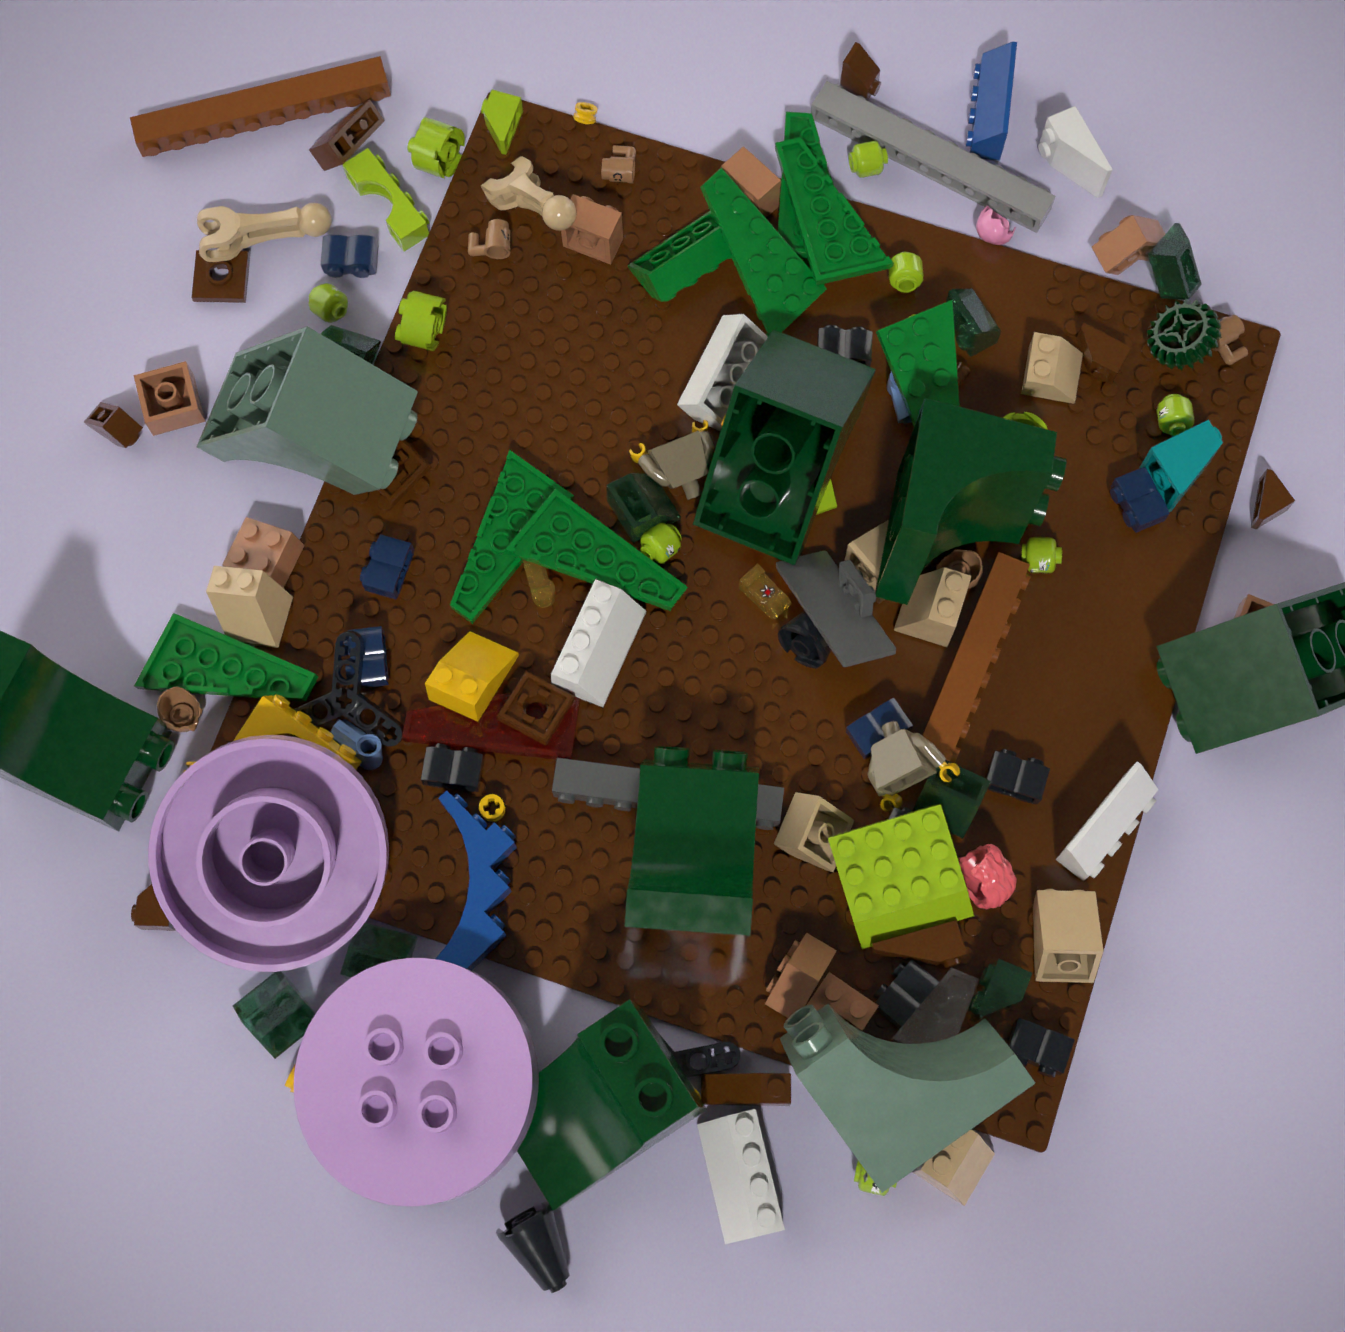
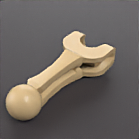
[481,156,577,231]
[197,203,332,262]

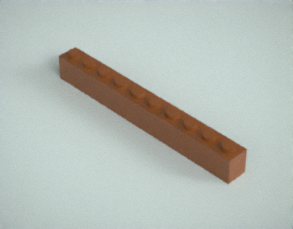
[130,56,391,157]

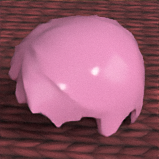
[976,206,1016,245]

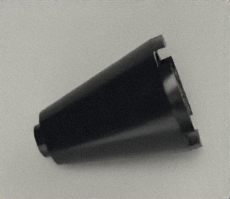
[778,610,831,669]
[496,1202,570,1293]

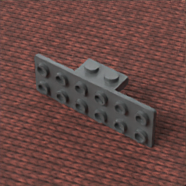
[776,551,896,667]

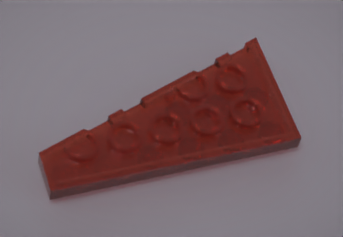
[402,692,581,760]

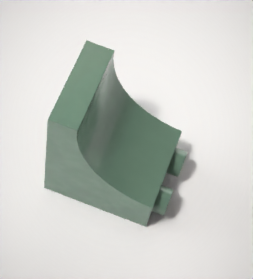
[196,326,418,495]
[780,1004,1035,1193]

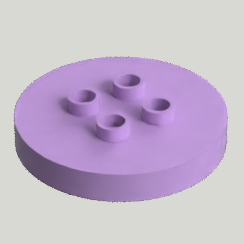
[148,735,389,972]
[294,958,539,1206]

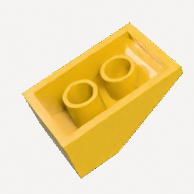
[425,632,519,722]

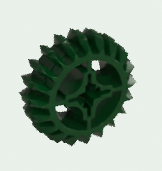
[1147,298,1222,371]

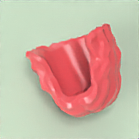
[958,844,1017,909]

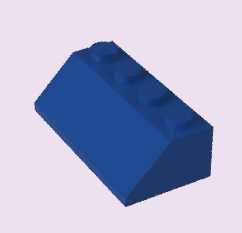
[966,42,1017,161]

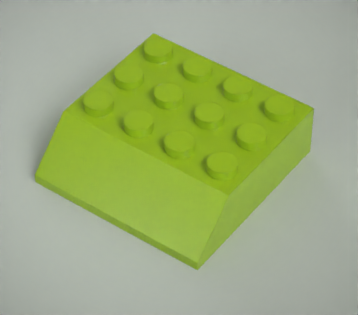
[828,804,974,949]

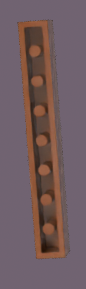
[923,552,1031,764]

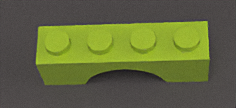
[342,148,429,252]

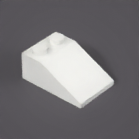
[1038,106,1113,198]

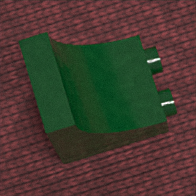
[693,329,876,565]
[875,398,1067,605]
[1156,582,1345,754]
[0,631,175,832]
[625,746,759,936]
[517,999,707,1211]

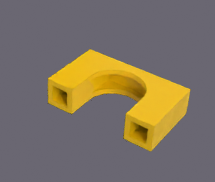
[233,694,362,770]

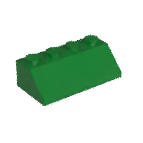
[627,211,732,302]

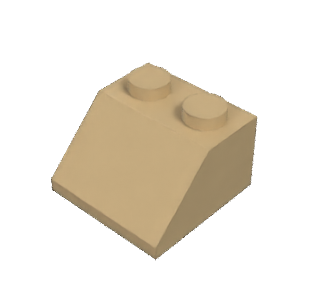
[1021,332,1083,404]
[774,792,854,872]

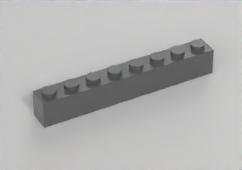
[552,758,784,830]

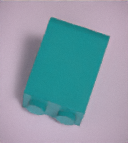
[1139,420,1223,512]

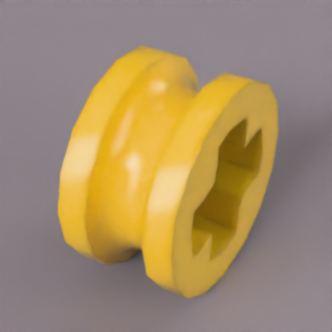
[573,102,598,124]
[479,794,506,822]

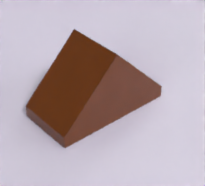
[1251,469,1295,529]

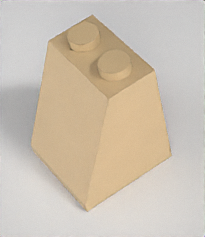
[845,520,931,604]
[206,566,293,648]
[894,567,971,647]
[1033,889,1103,983]
[913,1130,995,1206]

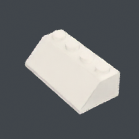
[677,314,768,431]
[551,579,646,707]
[1056,762,1158,881]
[697,1109,785,1244]

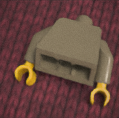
[629,420,715,500]
[867,722,960,812]

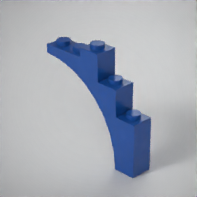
[435,791,517,971]

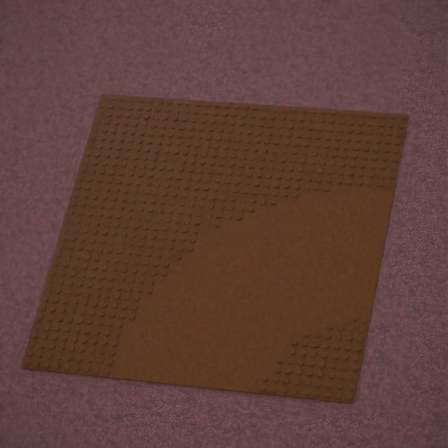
[210,92,1281,1153]

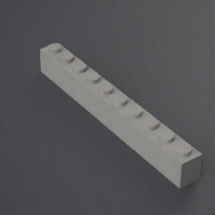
[811,81,1056,233]

